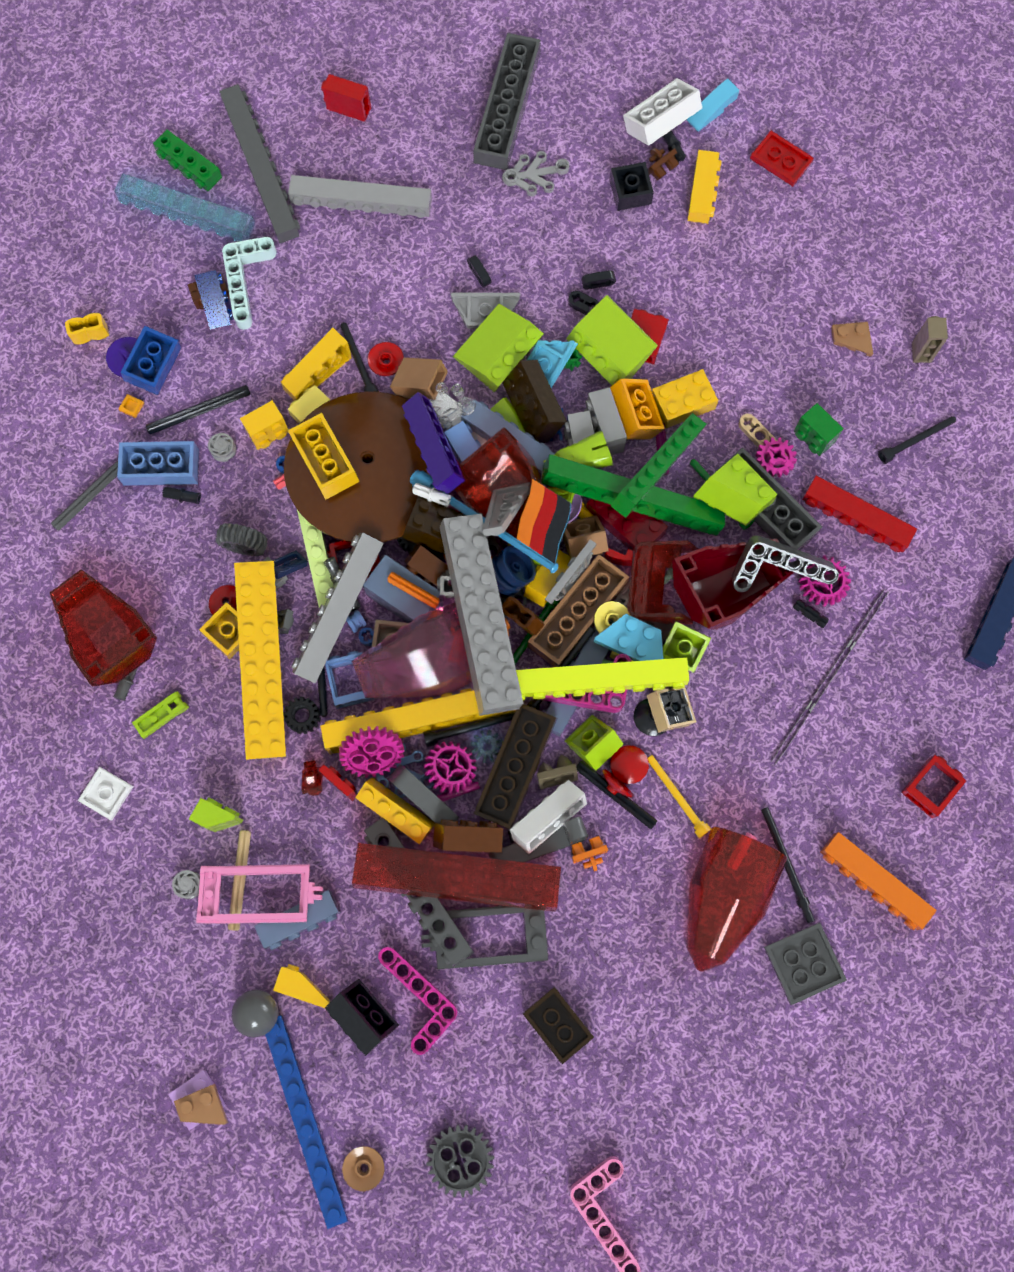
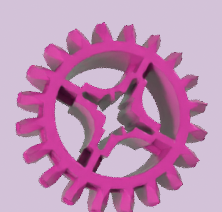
[798,555,851,607]
[423,741,477,794]

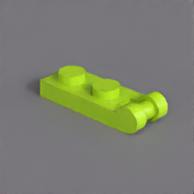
[132,691,189,739]

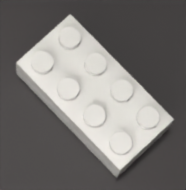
[623,78,702,146]

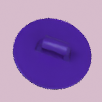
[106,337,137,377]

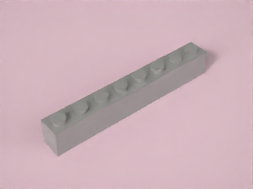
[288,175,432,218]
[291,533,383,684]

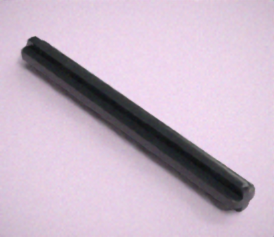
[146,385,250,434]

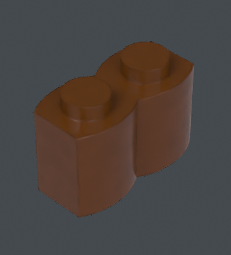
[502,597,544,636]

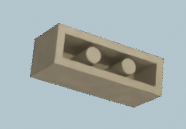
[912,316,948,363]

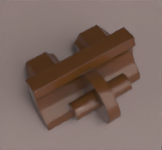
[648,148,679,181]

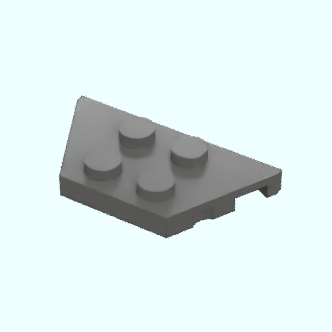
[451,293,520,329]
[545,539,597,604]

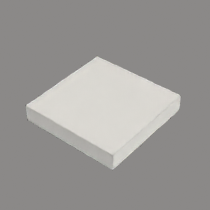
[78,767,134,820]

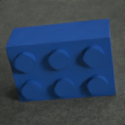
[120,326,181,395]

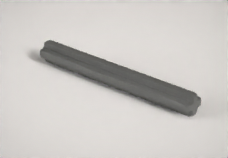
[51,461,118,531]

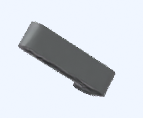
[387,764,460,823]

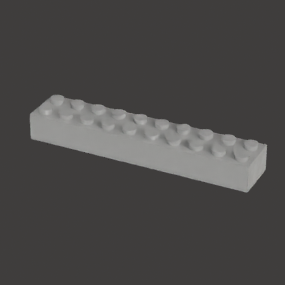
[440,514,523,716]

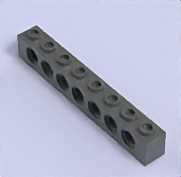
[364,818,474,967]

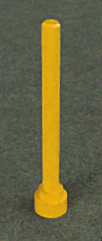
[648,755,712,838]

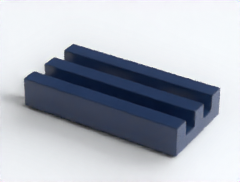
[273,551,308,579]

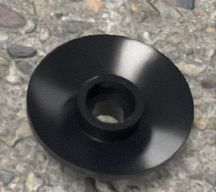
[634,699,666,736]

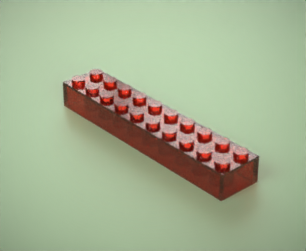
[352,843,561,912]

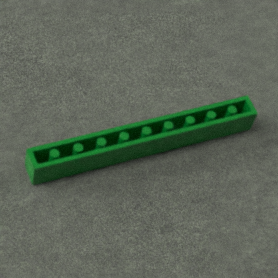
[541,454,725,536]

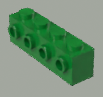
[153,129,222,192]

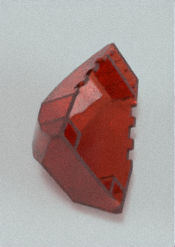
[455,427,544,556]
[50,569,157,687]

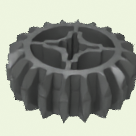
[215,523,268,556]

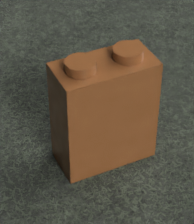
[390,357,448,401]

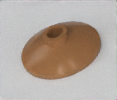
[342,1146,385,1191]

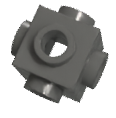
[437,569,454,598]

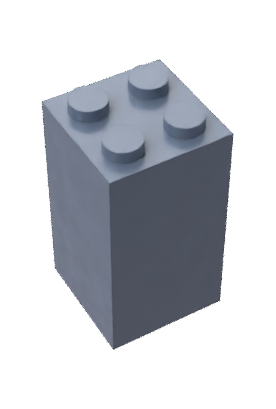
[363,555,444,625]

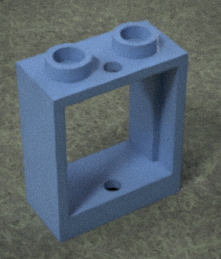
[325,651,374,709]

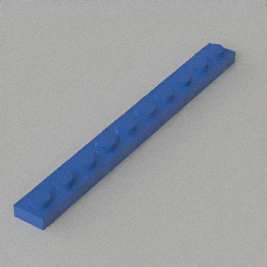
[265,1015,348,1229]

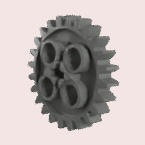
[426,1124,495,1198]

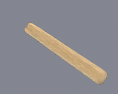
[228,830,251,931]

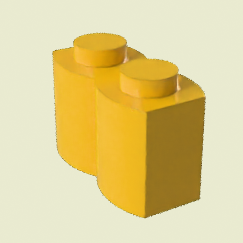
[65,313,109,344]

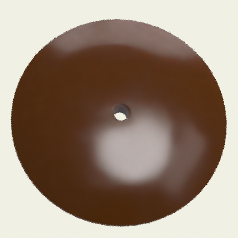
[284,392,430,542]

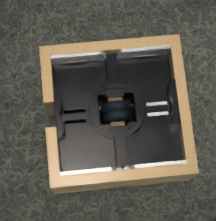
[646,687,696,733]

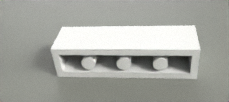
[510,780,587,854]

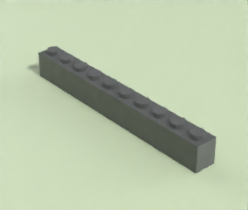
[219,84,300,243]

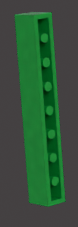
[611,413,707,518]

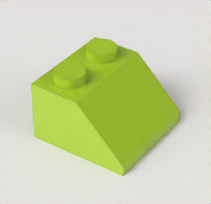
[662,621,711,672]
[565,715,624,771]

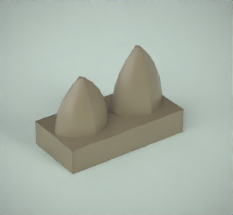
[537,754,578,790]

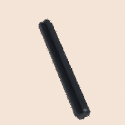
[576,761,657,829]

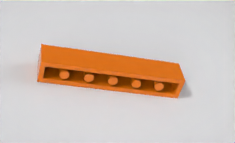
[820,832,937,930]

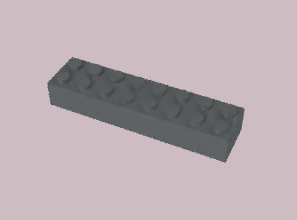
[473,33,541,170]

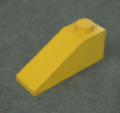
[273,964,331,1008]

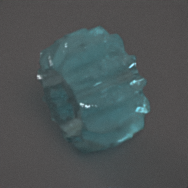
[471,730,503,763]

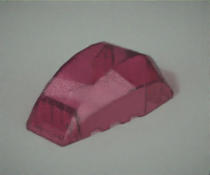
[352,602,472,698]

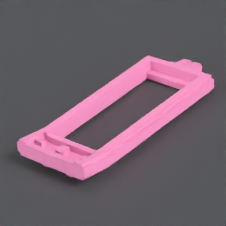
[196,864,323,924]

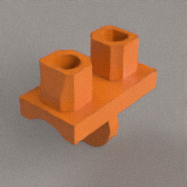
[571,836,608,872]

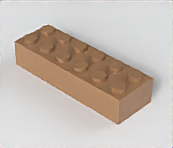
[528,554,629,667]

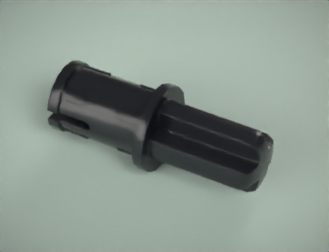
[662,130,686,162]
[162,487,201,504]

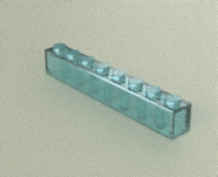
[114,173,256,242]

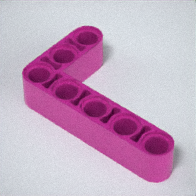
[532,654,631,713]
[378,947,458,1055]

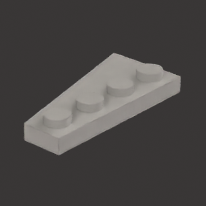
[483,482,531,536]

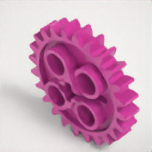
[339,726,404,778]

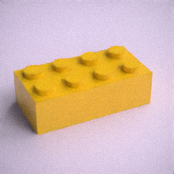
[288,413,360,500]

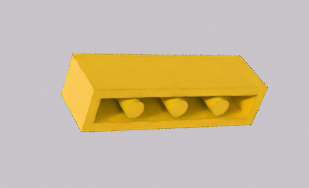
[687,150,722,224]
[355,777,434,844]

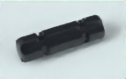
[793,599,829,628]

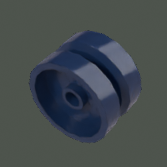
[492,546,536,596]

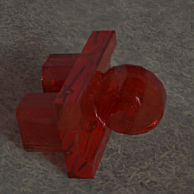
[301,760,323,796]

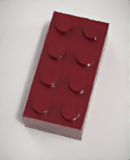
[586,499,668,556]

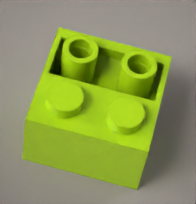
[189,797,243,832]

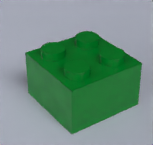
[794,403,844,456]

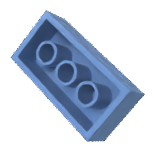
[117,441,199,486]

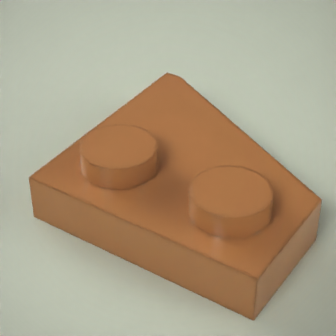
[831,322,873,356]
[174,1084,228,1125]

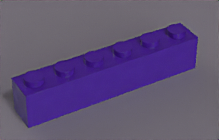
[402,392,465,494]

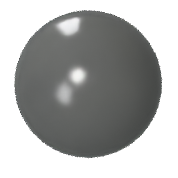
[231,989,278,1038]

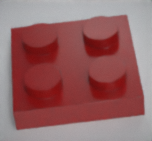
[319,765,357,802]

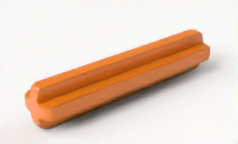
[387,572,440,609]

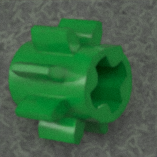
[563,349,583,371]

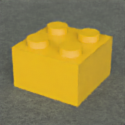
[240,400,289,450]
[199,602,239,659]

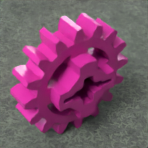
[755,437,797,478]

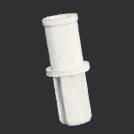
[412,483,451,507]

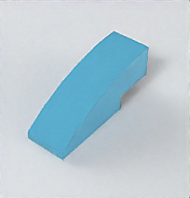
[687,78,739,131]

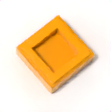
[118,394,144,418]

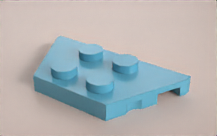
[527,340,578,388]
[593,614,663,661]

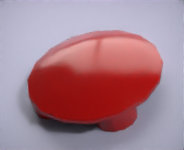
[610,745,649,784]

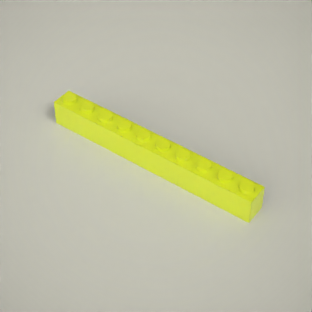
[516,657,690,700]

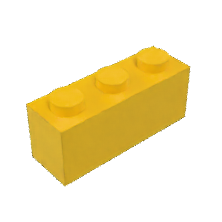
[524,550,571,607]

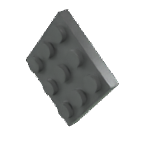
[764,923,847,1005]

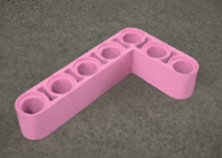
[570,1156,641,1272]

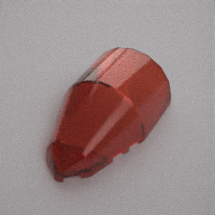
[686,827,788,972]

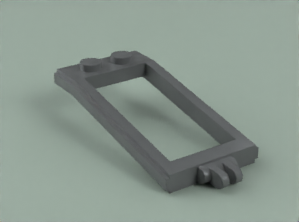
[421,903,548,970]

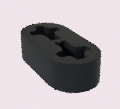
[467,255,491,288]
[581,270,616,290]
[568,291,599,315]

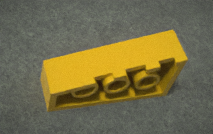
[281,328,352,401]

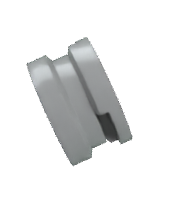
[208,433,236,462]
[172,870,200,899]

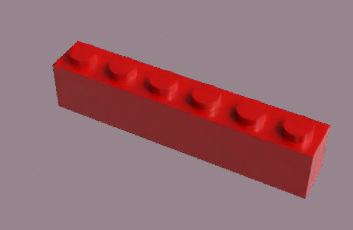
[802,475,917,553]

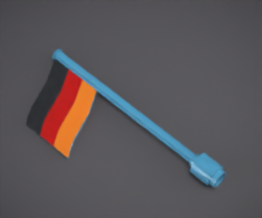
[410,470,571,573]

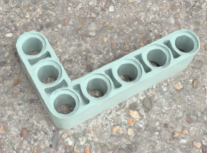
[222,237,277,330]

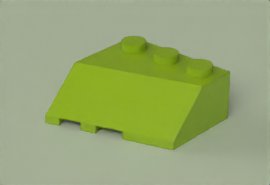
[693,454,777,526]

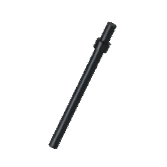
[527,626,595,710]
[761,807,815,923]

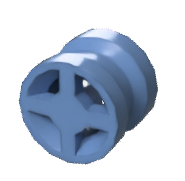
[346,610,367,633]

